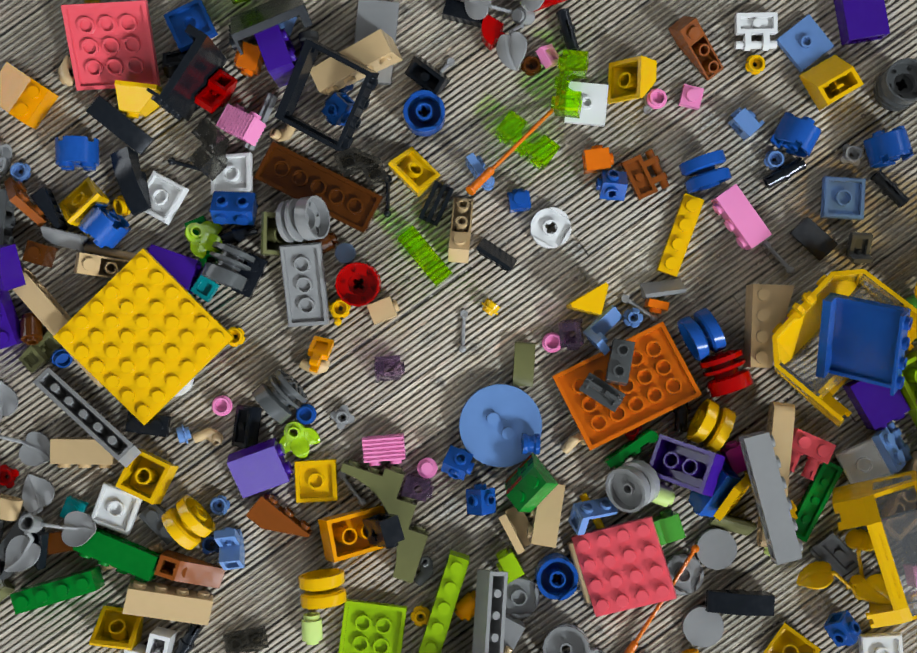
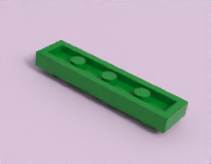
[795,462,843,542]

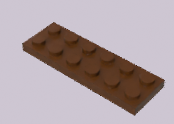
[254,141,383,234]

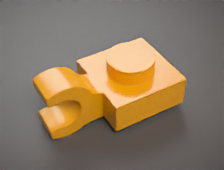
[308,335,334,373]

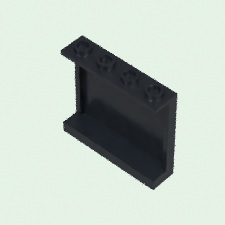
[228,0,313,55]
[146,24,227,121]

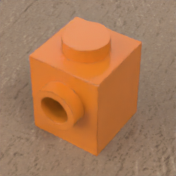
[234,42,264,77]
[582,145,614,174]

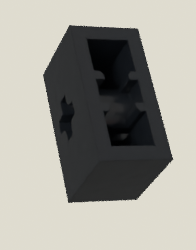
[363,513,405,549]

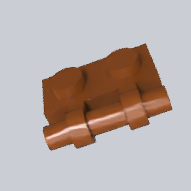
[621,149,670,201]

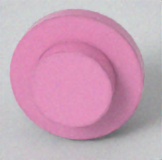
[646,88,667,109]
[542,332,563,353]
[212,395,233,416]
[417,458,438,478]

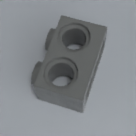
[605,338,635,386]

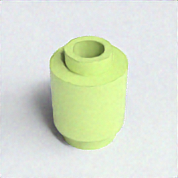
[652,484,675,507]
[301,612,323,645]

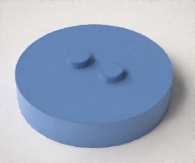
[459,384,542,467]

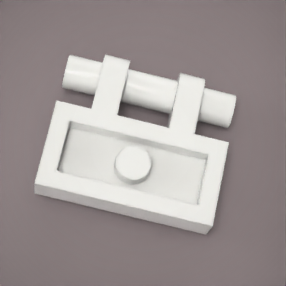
[734,12,778,51]

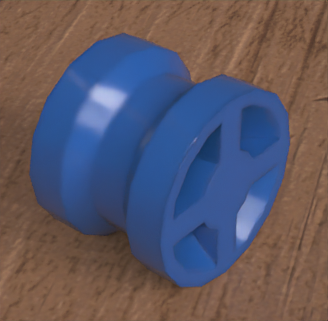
[521,433,541,455]

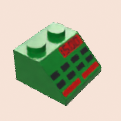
[505,453,558,512]

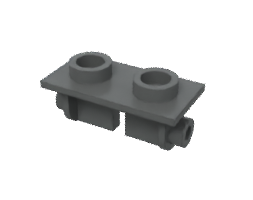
[579,373,625,412]

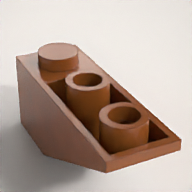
[668,16,724,81]
[245,493,313,537]
[154,550,226,589]

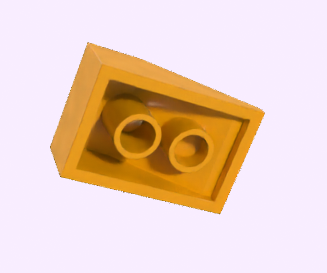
[0,62,59,130]
[318,505,386,563]

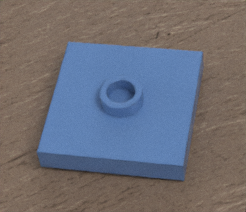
[777,14,834,73]
[820,176,866,220]

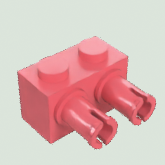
[790,428,836,481]

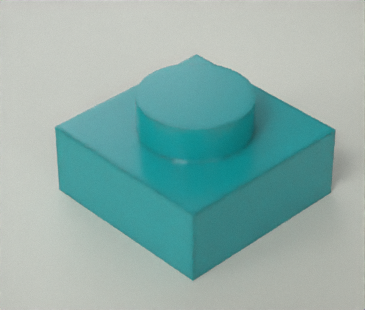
[190,275,220,302]
[60,496,89,518]

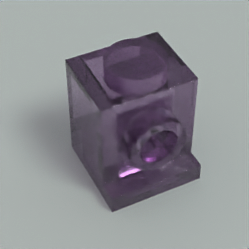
[558,319,584,350]
[374,355,405,383]
[401,473,434,502]

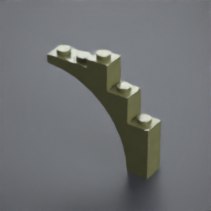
[340,459,429,583]

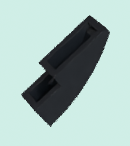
[86,95,154,155]
[110,146,151,216]
[705,589,775,616]

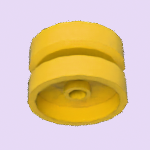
[687,399,736,453]
[161,495,215,550]
[298,568,347,609]

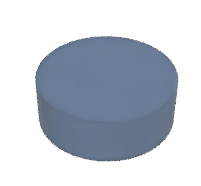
[335,243,356,264]

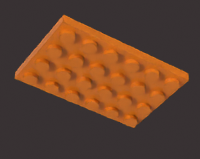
[552,322,702,451]

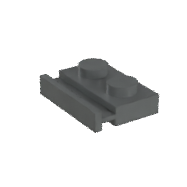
[808,530,858,581]

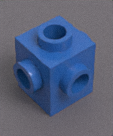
[321,92,354,126]
[596,170,628,201]
[441,445,475,481]
[466,483,496,516]
[823,610,862,647]

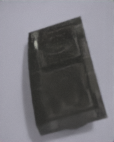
[223,626,269,653]

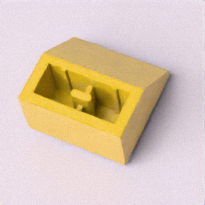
[799,55,864,111]

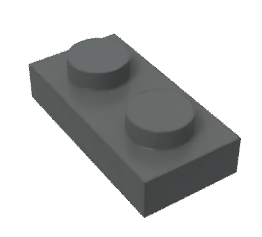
[139,504,174,545]

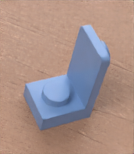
[583,305,622,355]
[568,497,618,536]

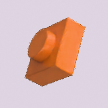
[644,298,670,314]

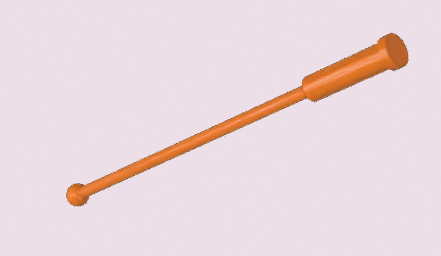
[466,98,565,196]
[624,544,700,653]

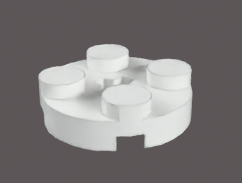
[530,207,571,249]

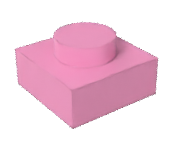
[535,44,562,69]
[678,84,704,110]

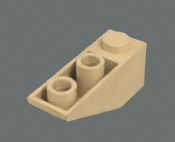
[448,197,474,263]
[74,252,129,279]

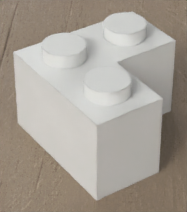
[124,626,177,653]

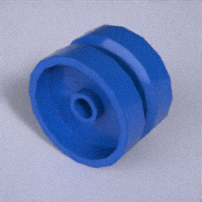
[679,150,732,193]
[677,308,727,361]

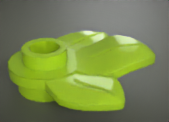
[184,221,223,259]
[279,421,321,459]

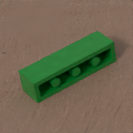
[73,527,161,583]
[10,565,105,615]

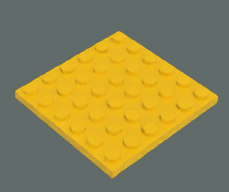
[53,248,235,425]

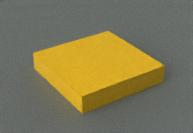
[294,459,338,503]
[713,474,751,521]

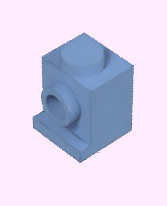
[728,107,765,141]

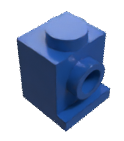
[507,188,531,213]

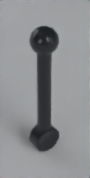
[168,157,210,174]
[383,175,392,217]

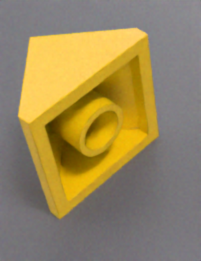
[388,147,440,198]
[58,177,110,227]
[566,282,609,316]
[89,605,144,650]

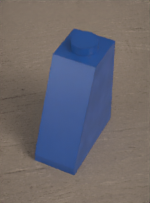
[688,452,741,518]

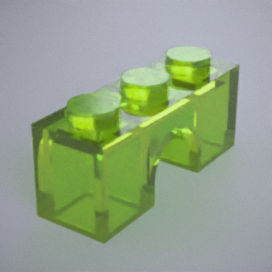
[551,49,589,119]
[495,110,561,170]
[397,225,453,287]

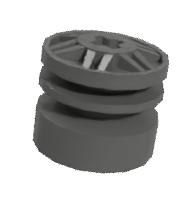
[873,58,917,111]
[200,242,256,291]
[252,368,309,424]

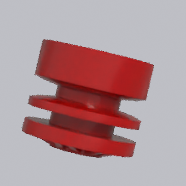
[335,262,381,307]
[699,349,754,397]

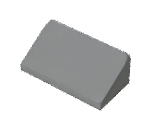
[41,226,89,252]
[640,278,687,299]

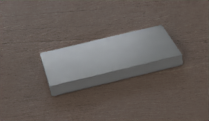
[354,0,400,85]
[279,242,330,327]

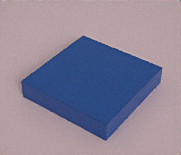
[163,0,218,53]

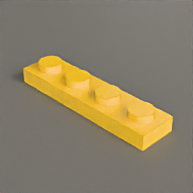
[656,193,704,277]

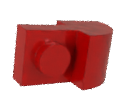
[481,14,507,51]
[194,69,237,114]

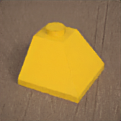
[607,55,657,104]
[115,80,163,119]

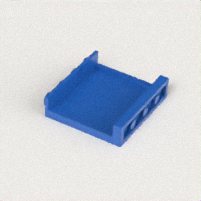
[816,293,913,396]

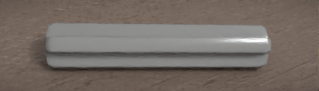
[243,92,277,151]

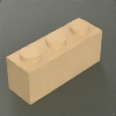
[50,437,119,468]
[527,483,565,548]

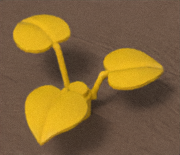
[797,528,891,605]

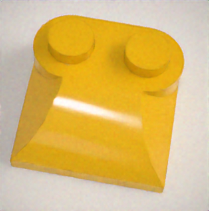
[763,622,821,653]

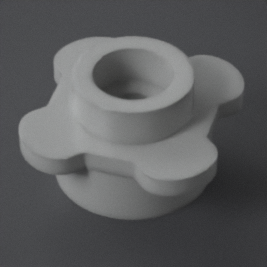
[840,144,862,166]
[330,405,355,429]

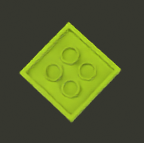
[338,599,407,653]

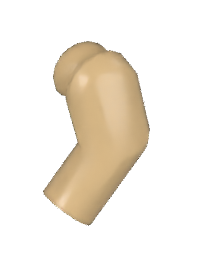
[58,55,75,87]
[269,124,296,142]
[299,358,330,375]
[192,427,224,446]
[560,432,586,454]

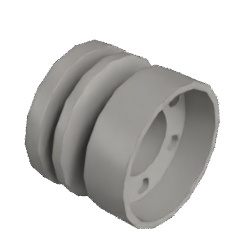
[276,195,330,244]

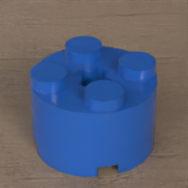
[403,90,445,137]
[770,112,821,158]
[863,126,914,169]
[55,136,100,171]
[78,202,131,249]
[535,553,578,600]

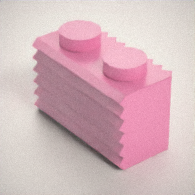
[216,104,266,146]
[362,433,406,466]

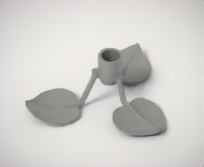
[464,0,545,71]
[0,380,50,466]
[4,474,97,572]

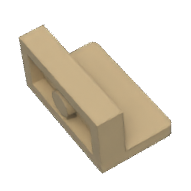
[497,506,531,554]

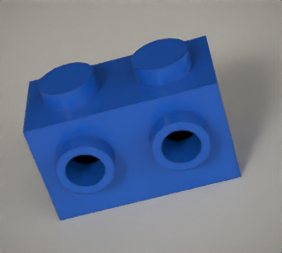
[210,191,258,225]

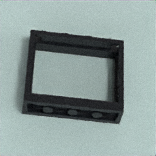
[275,38,379,151]

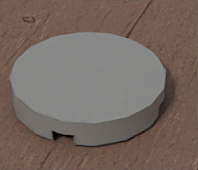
[695,528,737,570]
[666,553,704,596]
[506,576,540,619]
[682,605,724,648]

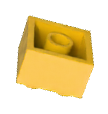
[115,448,179,504]

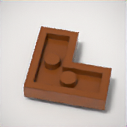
[4,177,47,227]

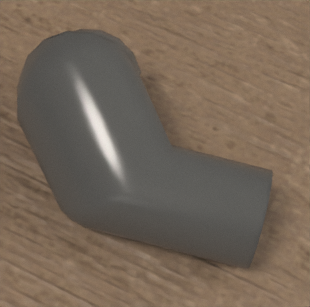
[414,556,433,587]

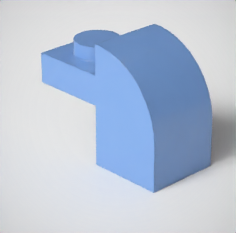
[214,527,245,570]

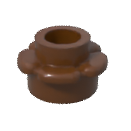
[521,56,541,76]

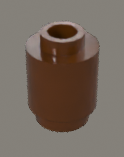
[306,231,339,254]
[20,313,43,345]

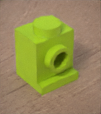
[495,548,525,584]

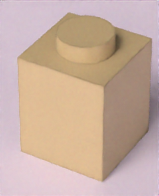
[367,296,400,325]

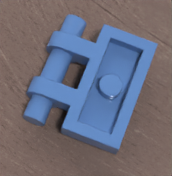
[466,153,495,191]
[871,421,912,474]

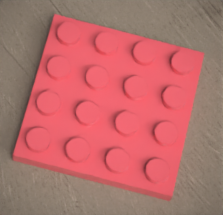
[61,0,161,91]
[571,516,677,617]

